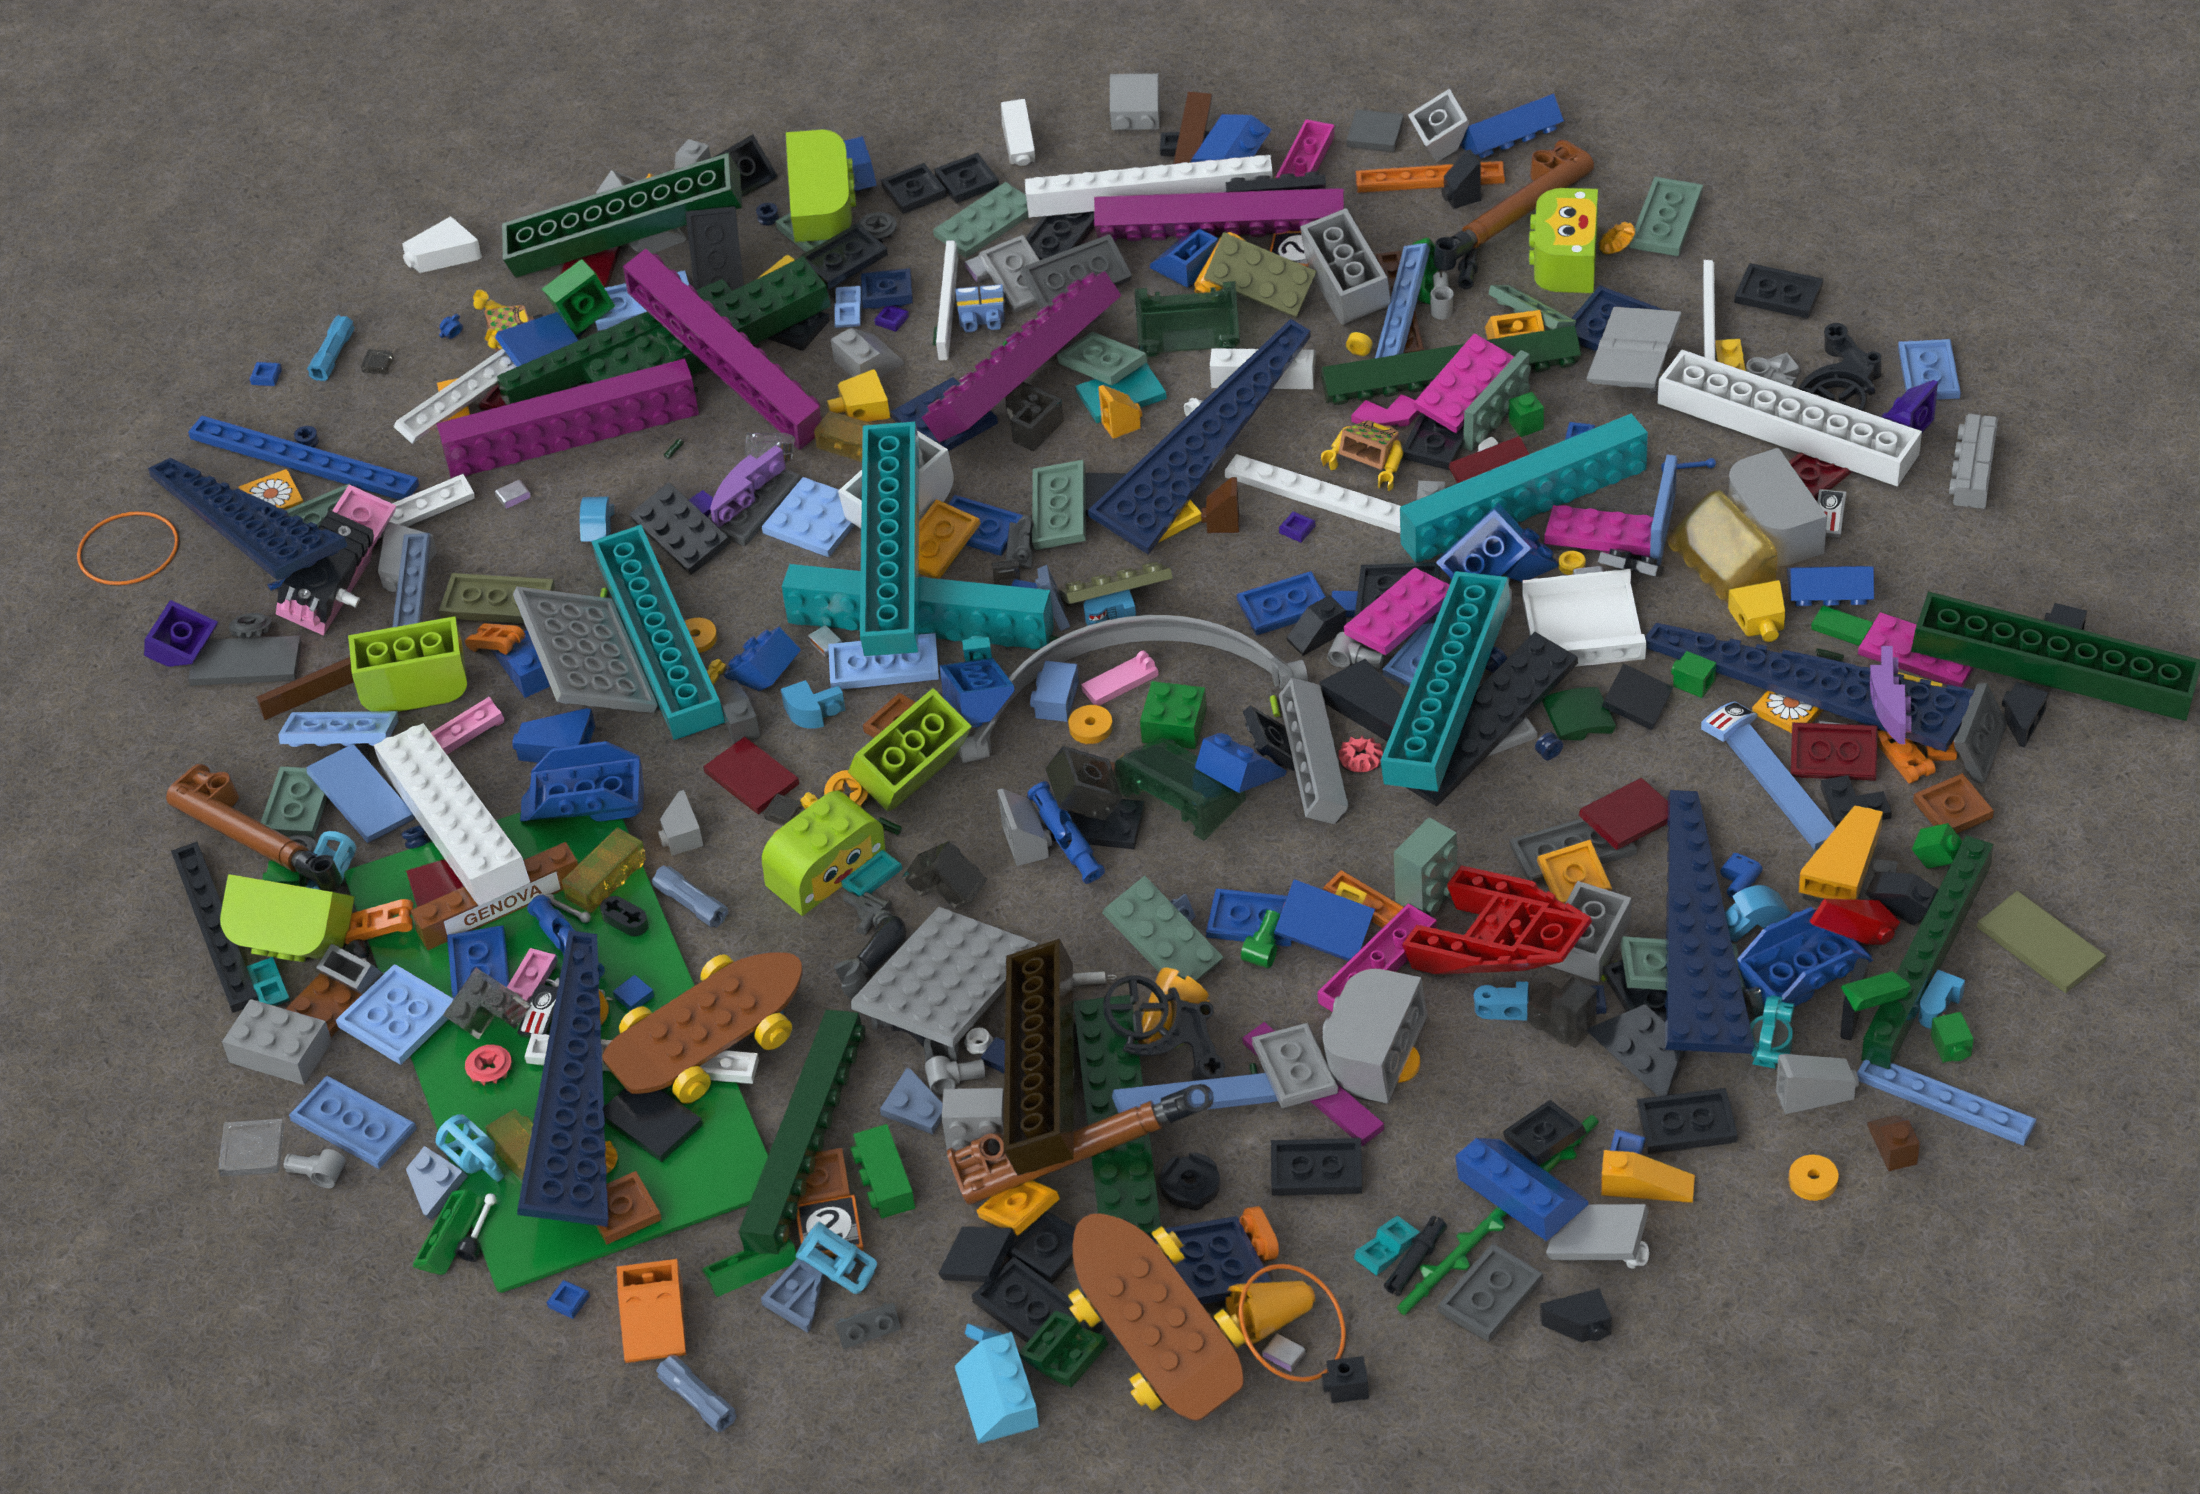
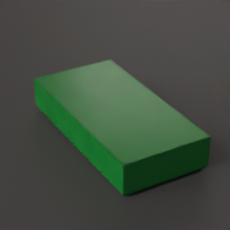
[1811,605,1873,646]

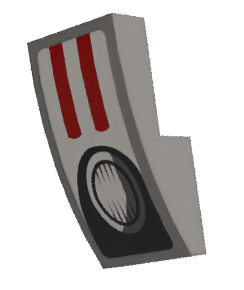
[1817,489,1846,538]

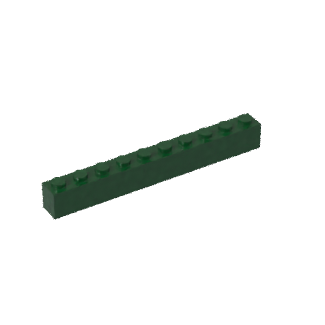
[497,279,732,405]
[1321,326,1581,405]
[1861,835,1994,1069]
[739,1009,866,1255]

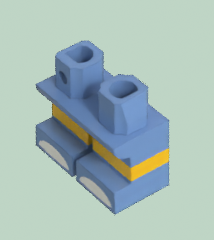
[955,284,1005,332]

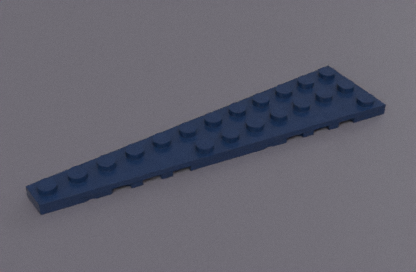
[1088,319,1311,555]
[148,458,347,580]
[1645,623,1974,752]
[1665,790,1754,1054]
[517,930,608,1227]

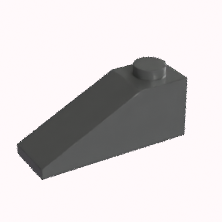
[714,680,760,744]

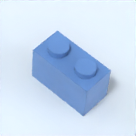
[1030,661,1079,722]

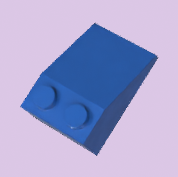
[490,630,550,698]
[1195,733,1287,793]

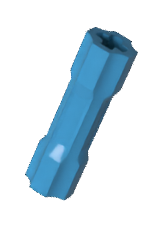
[307,315,355,381]

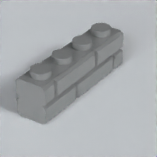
[1949,414,1998,509]

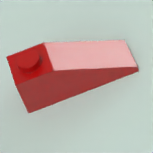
[1810,898,1901,945]

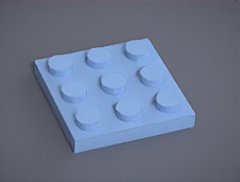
[762,477,855,557]
[336,964,459,1065]

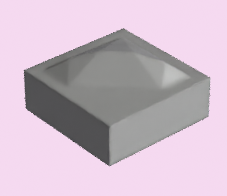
[1767,352,1800,377]

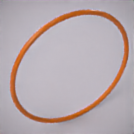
[77,511,179,585]
[1239,1264,1346,1382]

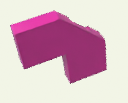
[1351,394,1421,427]

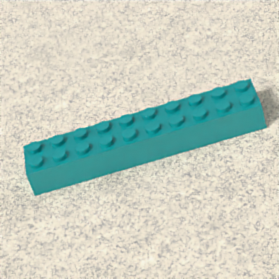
[1400,413,1648,563]
[860,422,919,656]
[591,525,725,740]
[782,564,1054,649]
[1380,571,1511,791]

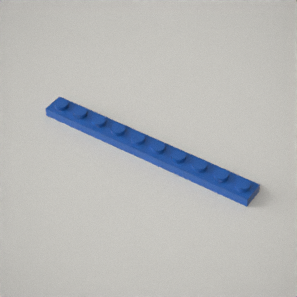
[188,416,419,500]

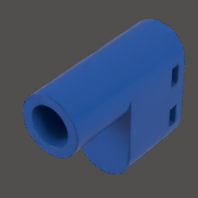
[1720,853,1763,899]

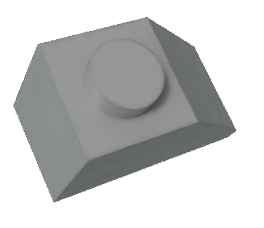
[658,790,703,856]

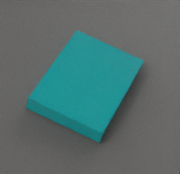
[1076,363,1167,423]

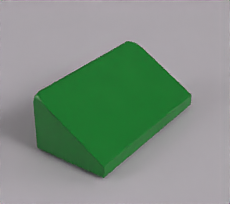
[1841,971,1911,1012]

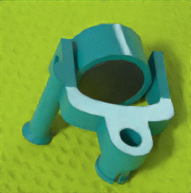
[1750,995,1808,1069]

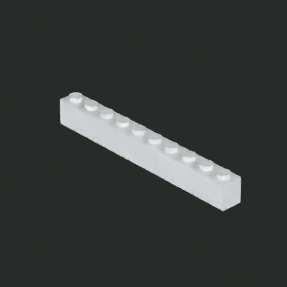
[1025,155,1273,217]

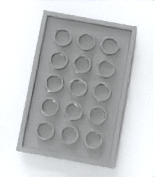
[513,586,658,713]
[851,907,1038,1048]

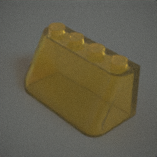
[1668,490,1778,603]

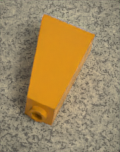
[1799,805,1883,900]

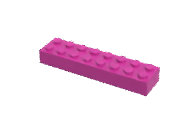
[1276,119,1335,178]
[1317,903,1437,1012]

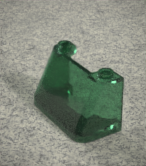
[1134,281,1240,357]
[1115,738,1246,841]

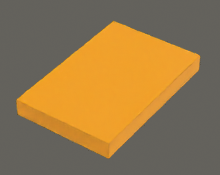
[919,499,981,579]

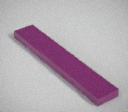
[1242,1022,1384,1146]

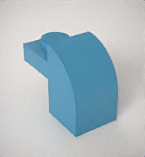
[580,496,615,542]
[781,680,845,729]
[1725,885,1791,942]

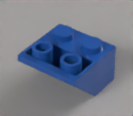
[1150,229,1219,288]
[1504,526,1559,582]
[723,627,801,691]

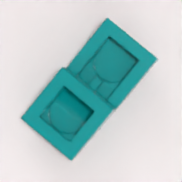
[246,957,290,1006]
[1354,1215,1420,1276]

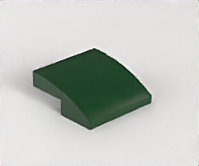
[1542,687,1616,741]
[1019,1310,1109,1388]

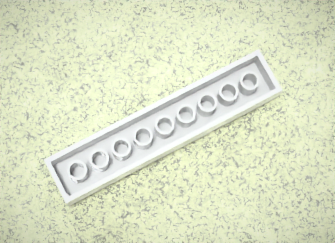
[1658,350,1922,486]
[374,723,530,906]

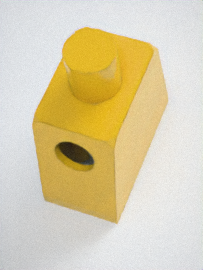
[827,369,890,424]
[1728,580,1785,642]

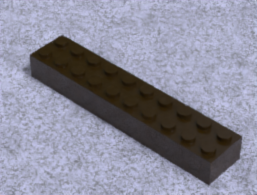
[1003,939,1074,1176]

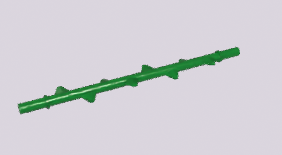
[1397,1115,1599,1315]

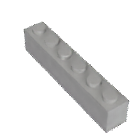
[1279,677,1348,824]

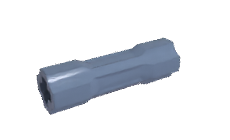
[652,865,728,928]
[656,1355,737,1432]

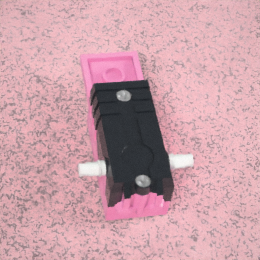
[276,485,396,636]

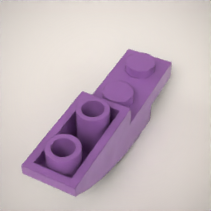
[710,445,786,528]
[1870,646,1911,744]

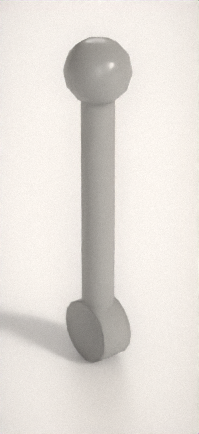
[545,894,591,923]

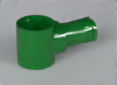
[1241,910,1281,969]

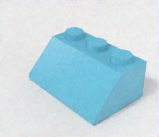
[955,1332,1039,1444]

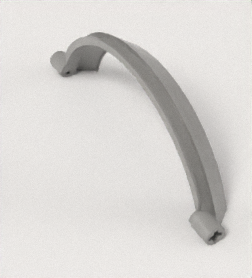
[959,615,1308,763]

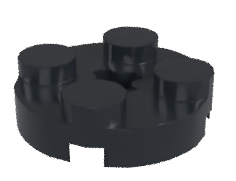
[1160,1153,1220,1211]

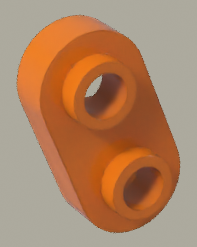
[1240,1206,1279,1261]

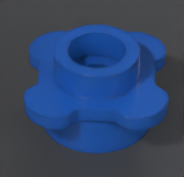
[439,314,463,339]

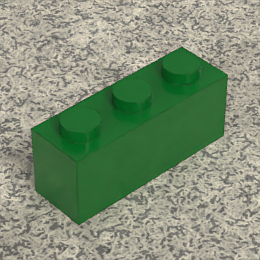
[850,1124,915,1219]

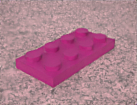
[1414,333,1514,433]
[1544,505,1653,556]
[1344,567,1450,655]
[1858,612,1974,687]

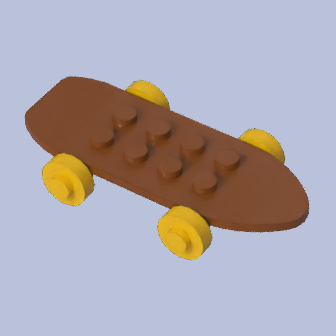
[602,952,803,1103]
[1068,1214,1246,1421]

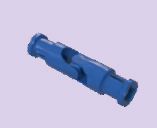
[1027,781,1105,884]
[527,894,605,979]

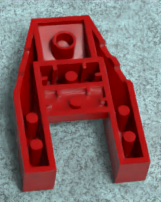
[1402,865,1592,974]

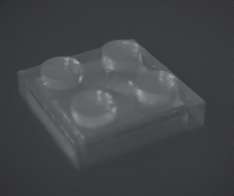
[218,1119,284,1177]

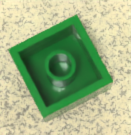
[542,259,615,336]
[1140,681,1207,749]

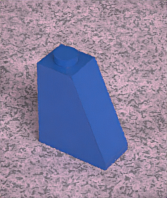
[512,708,596,763]

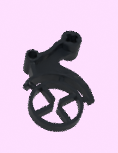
[1798,323,1881,411]
[1103,975,1225,1081]

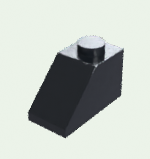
[1441,149,1481,209]
[1287,595,1346,656]
[2002,682,2048,748]
[1865,872,1939,926]
[1540,1288,1612,1343]

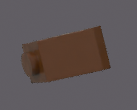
[1201,477,1239,533]
[1867,1115,1920,1171]

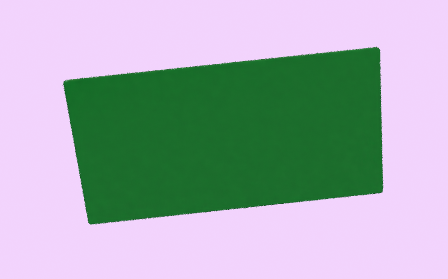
[344,812,768,1293]

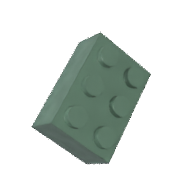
[1394,817,1458,916]

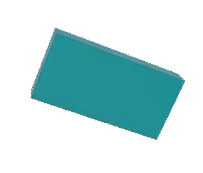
[841,850,902,897]

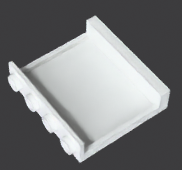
[1522,569,1646,667]

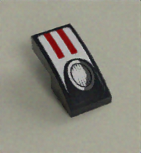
[517,984,558,1038]

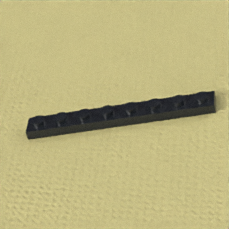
[171,842,259,1013]

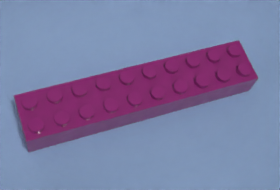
[1094,188,1344,242]
[623,248,822,450]
[921,271,1122,442]
[437,359,699,479]

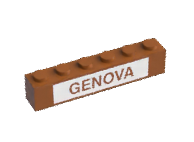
[411,842,582,950]

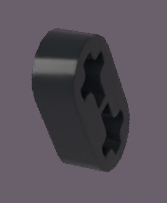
[600,896,649,936]

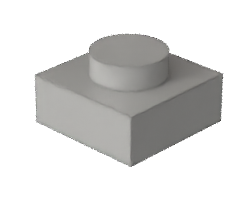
[1417,481,1445,500]

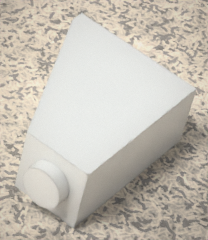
[1001,99,1035,166]
[402,217,482,273]

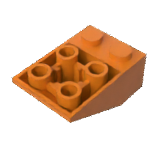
[617,1259,686,1363]

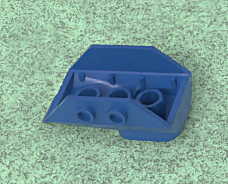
[520,741,644,822]
[1737,907,1874,1008]

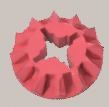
[1339,735,1383,772]
[465,1045,512,1086]

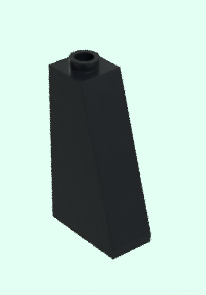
[1319,659,1404,742]

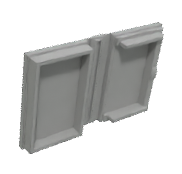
[1586,307,1681,389]

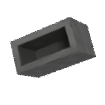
[316,944,384,995]

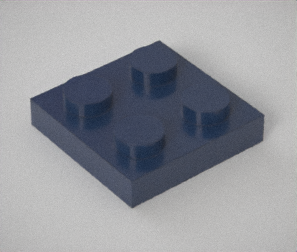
[861,268,913,309]

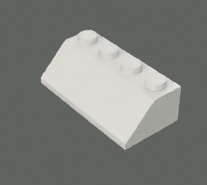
[1210,349,1316,389]

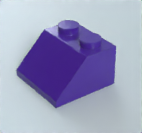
[1881,380,1938,433]
[144,600,218,667]

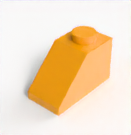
[1485,310,1545,340]
[1098,385,1142,439]

